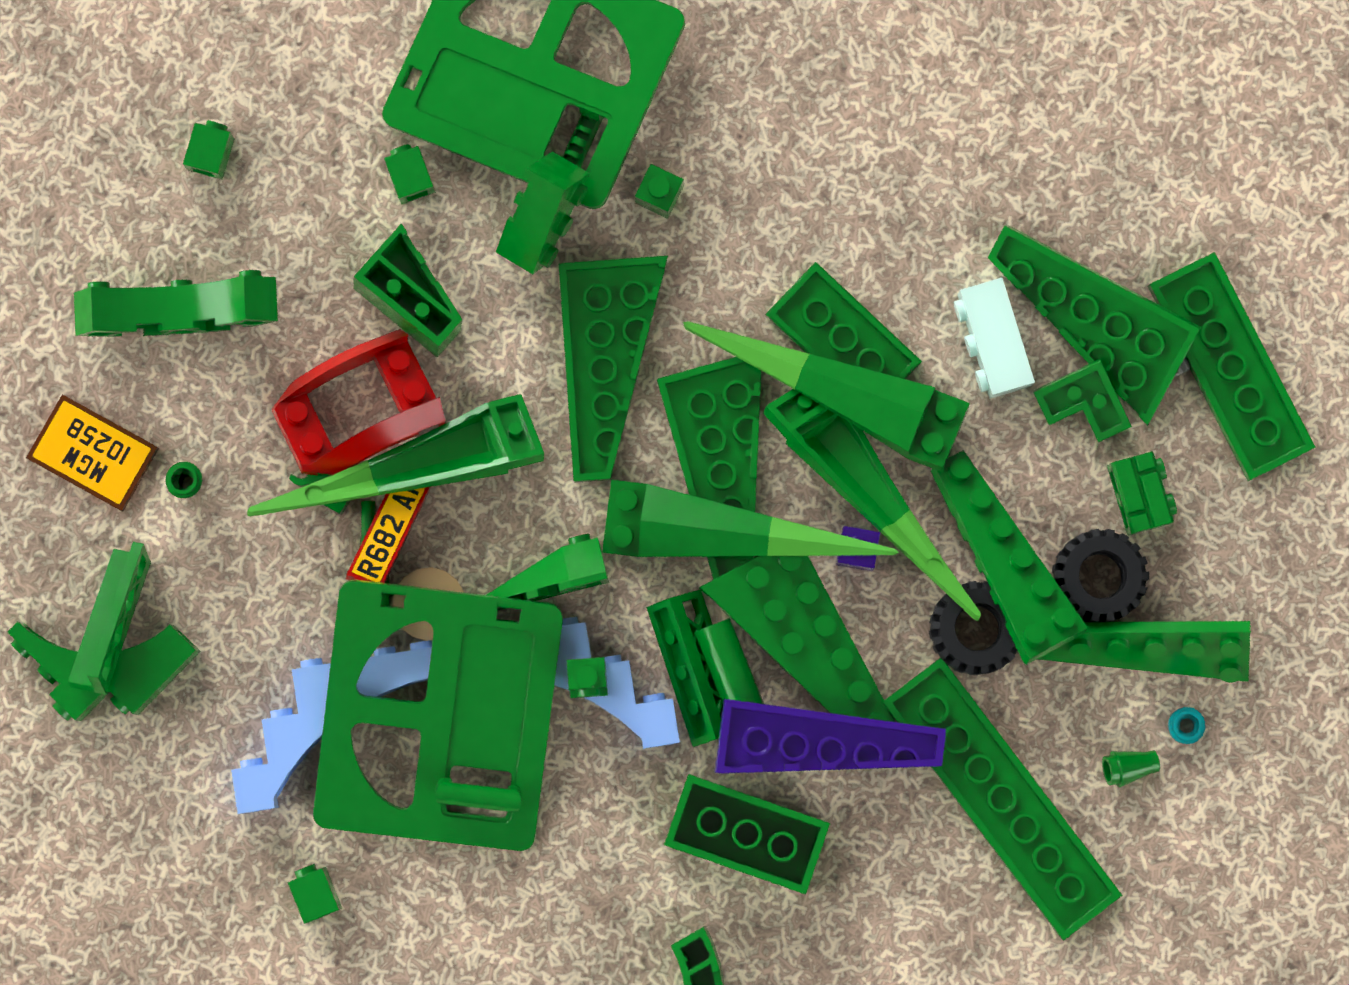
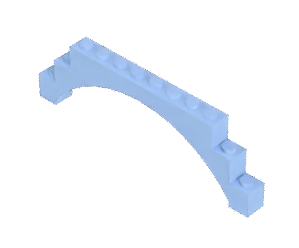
[231,617,680,814]

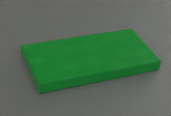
[765,262,922,379]

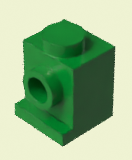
[567,657,608,698]

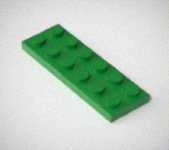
[1148,252,1316,481]

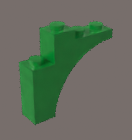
[7,621,201,721]

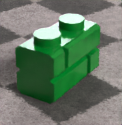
[1107,451,1177,536]

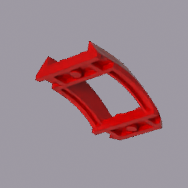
[272,329,446,476]

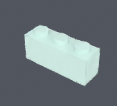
[954,278,1035,399]

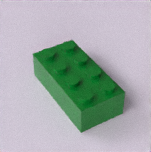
[664,774,830,895]

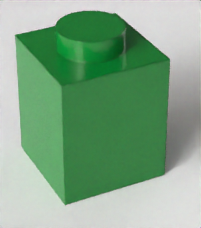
[183,120,235,180]
[384,144,435,205]
[635,164,684,219]
[288,863,342,924]

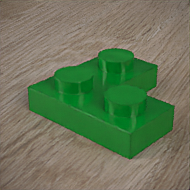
[1033,359,1132,442]

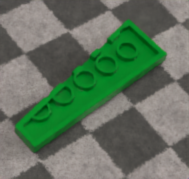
[931,450,1088,665]
[1037,621,1251,683]

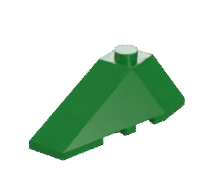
[487,534,609,611]

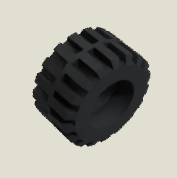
[1052,529,1149,622]
[929,581,1017,675]

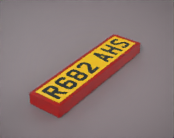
[346,487,431,583]

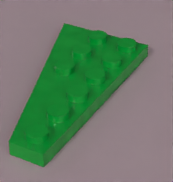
[988,224,1201,426]
[558,255,668,483]
[657,357,761,579]
[698,556,895,722]

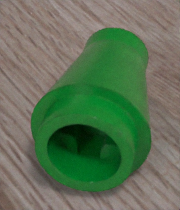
[165,462,202,498]
[1102,750,1160,788]

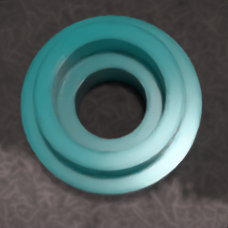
[1168,707,1206,744]

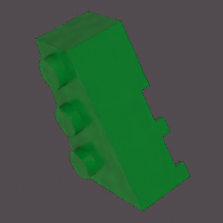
[496,151,590,275]
[353,223,462,358]

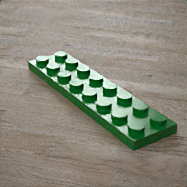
[882,658,1123,941]

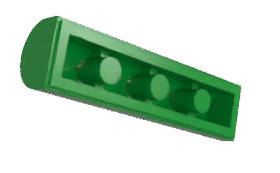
[695,618,764,704]

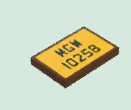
[26,394,159,512]

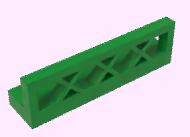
[68,542,151,695]
[646,590,723,747]

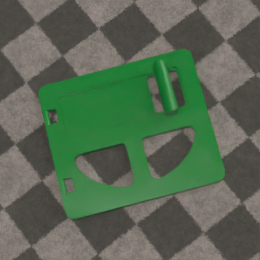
[382,0,685,209]
[313,580,563,851]

